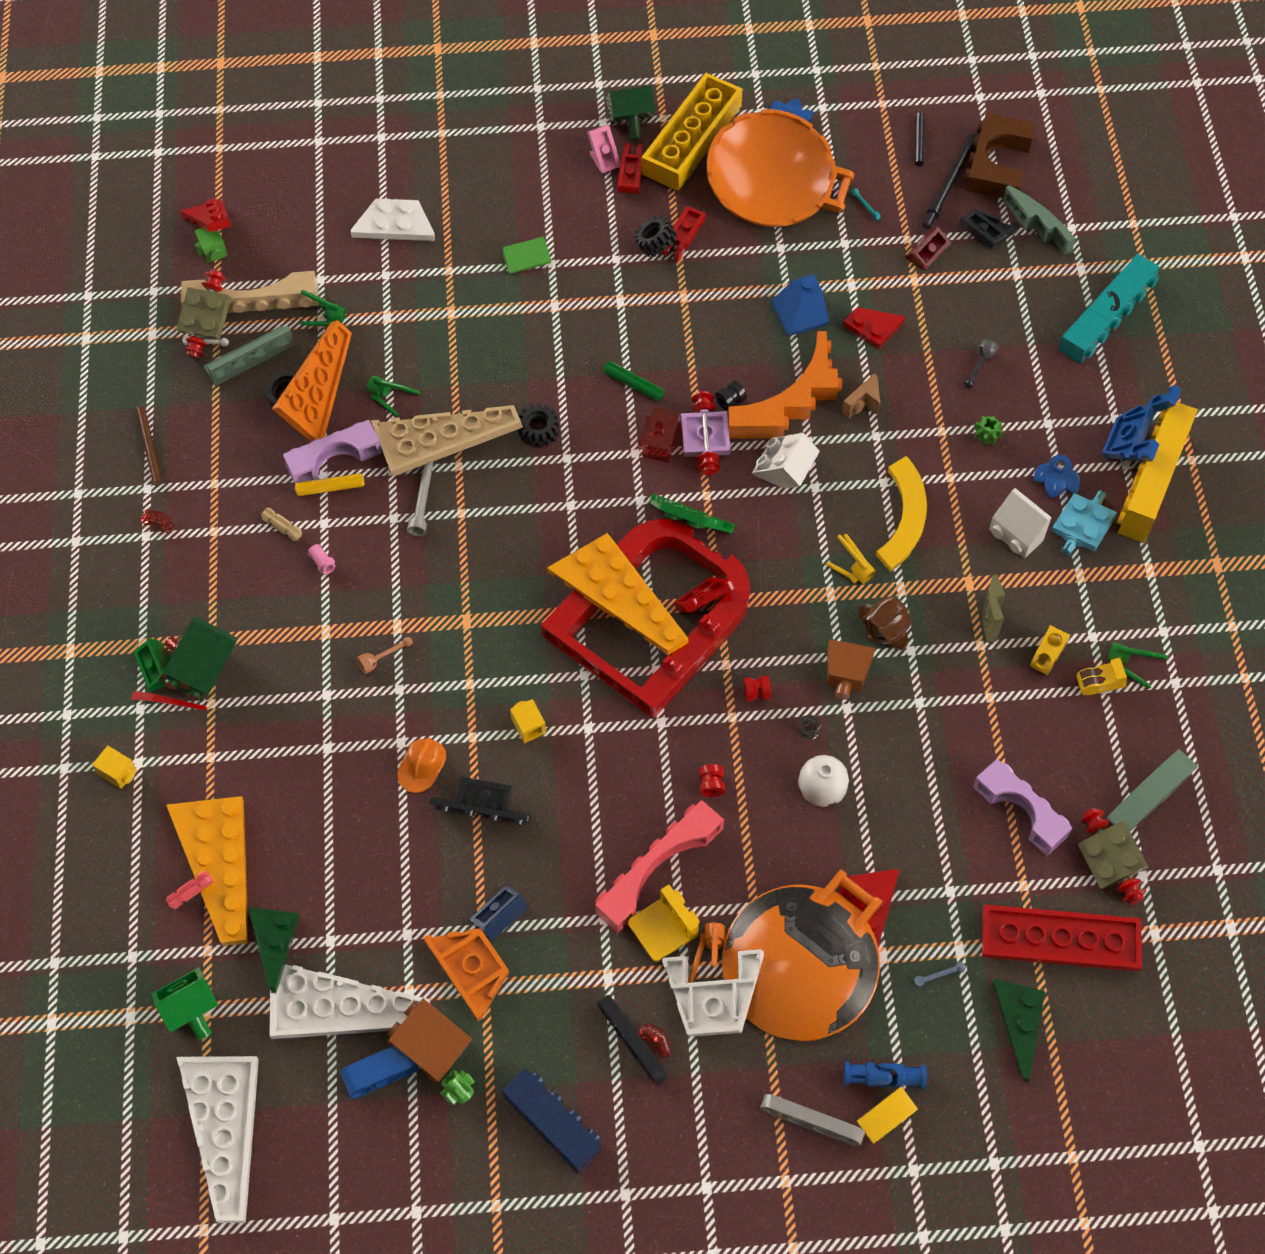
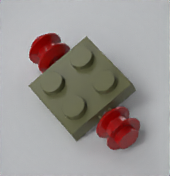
[176,270,231,359]
[1078,808,1149,905]

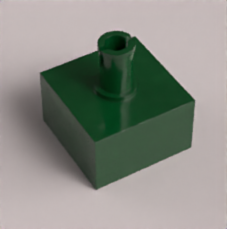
[606,86,656,140]

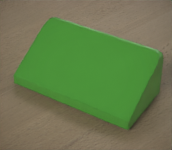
[503,237,551,274]

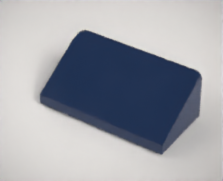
[469,885,528,941]

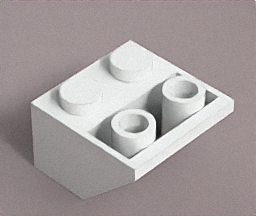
[752,433,820,489]

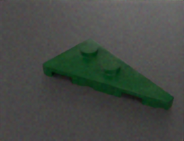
[249,907,299,994]
[993,979,1045,1082]

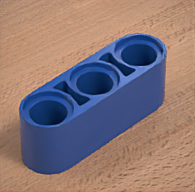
[340,1046,420,1098]

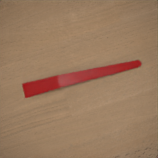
[130,691,207,710]

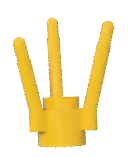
[826,534,876,584]

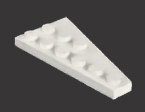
[177,1056,259,1223]

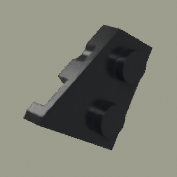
[959,209,1020,249]

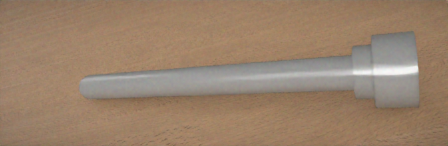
[407,461,434,536]

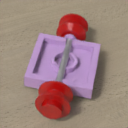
[681,391,731,476]

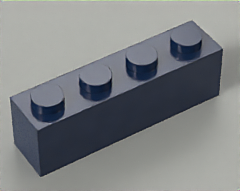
[502,1068,602,1174]

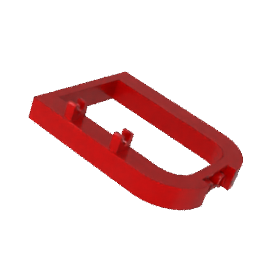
[541,519,750,719]

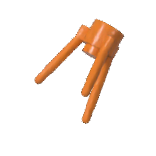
[688,923,726,983]

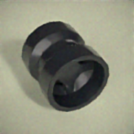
[715,380,747,411]

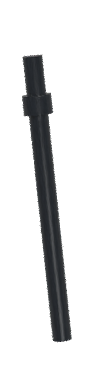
[922,133,976,229]

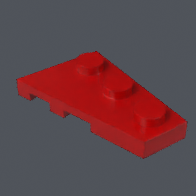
[180,199,231,232]

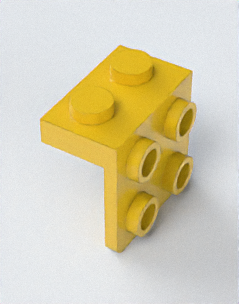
[628,885,700,962]

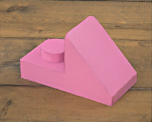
[587,125,621,174]

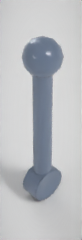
[914,962,966,987]

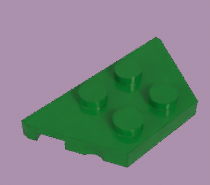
[649,493,736,533]

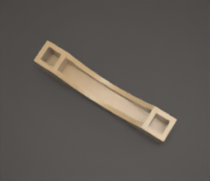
[181,271,318,313]

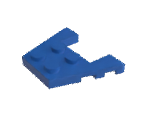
[1102,385,1181,461]

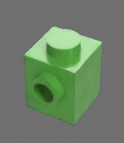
[194,228,228,263]

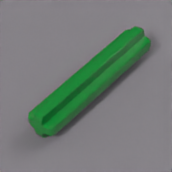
[604,361,664,401]

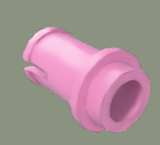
[308,544,335,574]

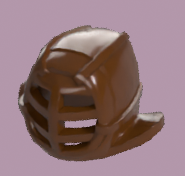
[858,596,912,650]

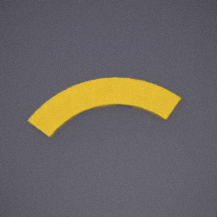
[876,456,927,572]

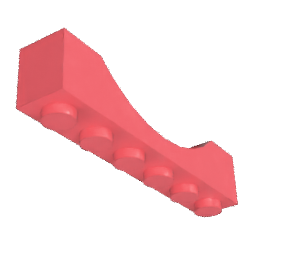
[595,800,724,934]

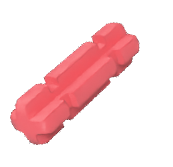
[166,871,213,909]

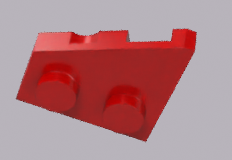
[843,307,905,350]
[673,577,735,613]

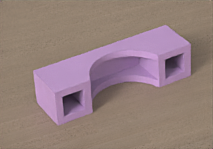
[283,420,382,483]
[973,759,1072,856]

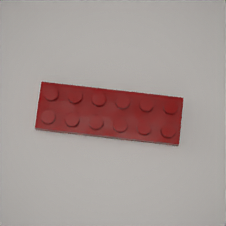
[982,904,1142,972]

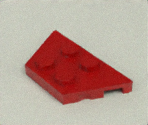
[839,869,899,948]

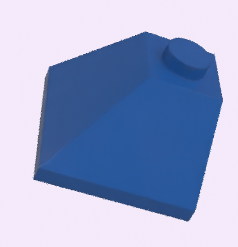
[771,274,829,337]

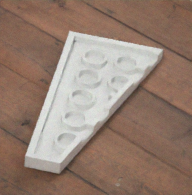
[270,965,430,1039]

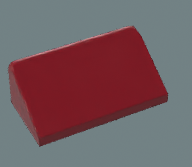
[905,226,951,270]

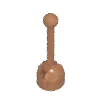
[356,637,413,674]

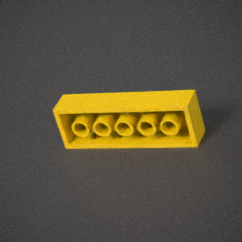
[642,73,742,191]
[1117,402,1198,543]

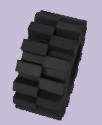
[634,215,677,257]
[518,403,559,448]

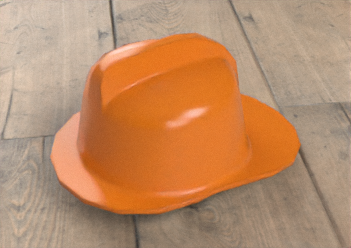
[397,737,446,793]

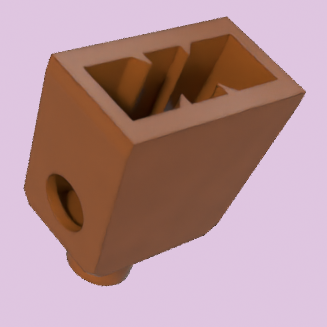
[827,639,875,700]

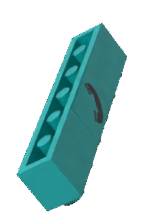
[1058,254,1160,364]

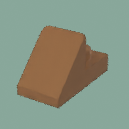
[842,374,880,419]

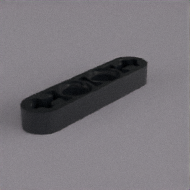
[597,995,668,1086]

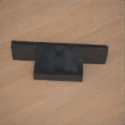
[429,777,532,825]

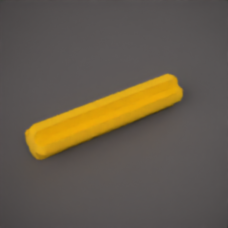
[295,473,365,496]

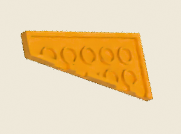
[547,533,688,655]
[166,796,248,946]

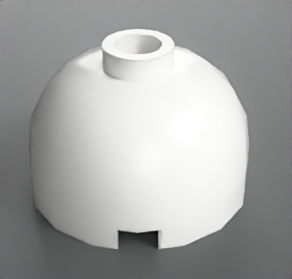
[798,755,849,807]

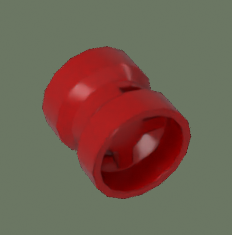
[743,675,771,702]
[699,764,725,797]

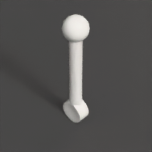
[182,336,229,347]

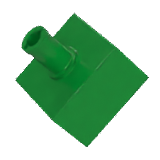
[151,967,218,1041]

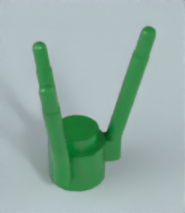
[300,290,346,327]
[366,375,421,417]
[1107,642,1168,689]

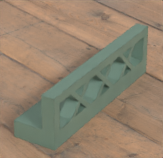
[203,325,295,386]

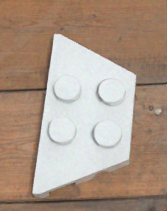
[351,199,435,241]

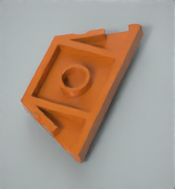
[423,928,509,1021]

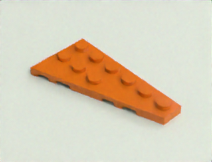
[272,320,352,442]

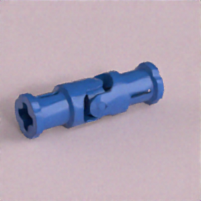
[843,1061,927,1089]

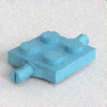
[1052,491,1117,556]

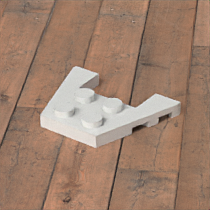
[662,949,764,1037]

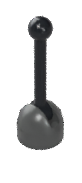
[965,339,998,388]

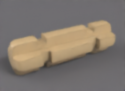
[261,508,302,541]

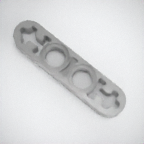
[760,1094,865,1146]

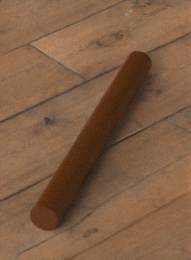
[136,406,163,486]

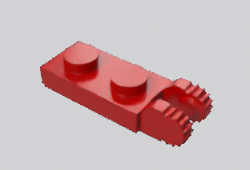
[617,143,643,194]
[662,206,706,261]

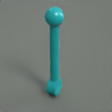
[851,188,881,221]

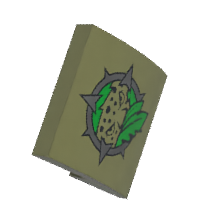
[983,575,1005,643]

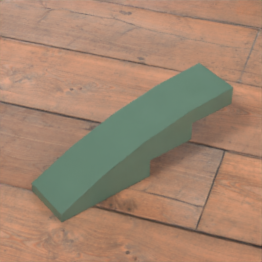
[1003,185,1076,255]
[1107,749,1198,832]

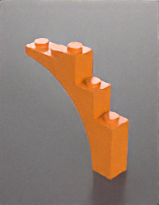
[728,331,842,439]

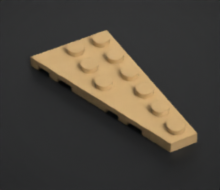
[371,405,523,476]

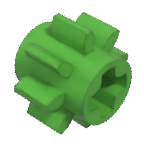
[974,416,1003,444]
[440,1070,475,1105]

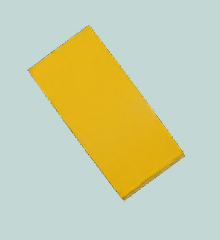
[857,1086,918,1144]

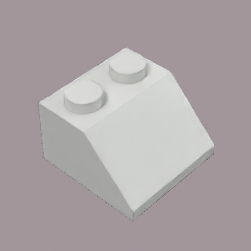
[989,488,1051,559]

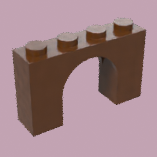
[964,113,1036,198]

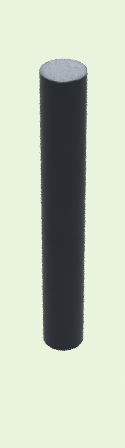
[915,112,924,167]

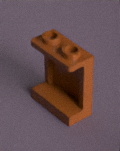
[386,998,472,1084]

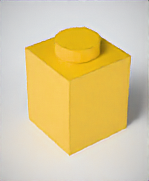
[510,699,546,743]
[92,745,137,789]

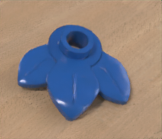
[771,98,813,121]
[1033,455,1080,499]

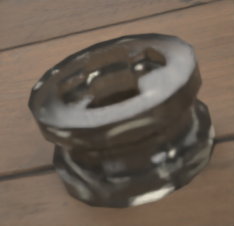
[798,715,821,740]

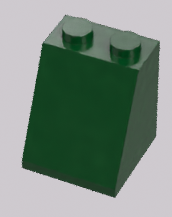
[159,616,238,701]

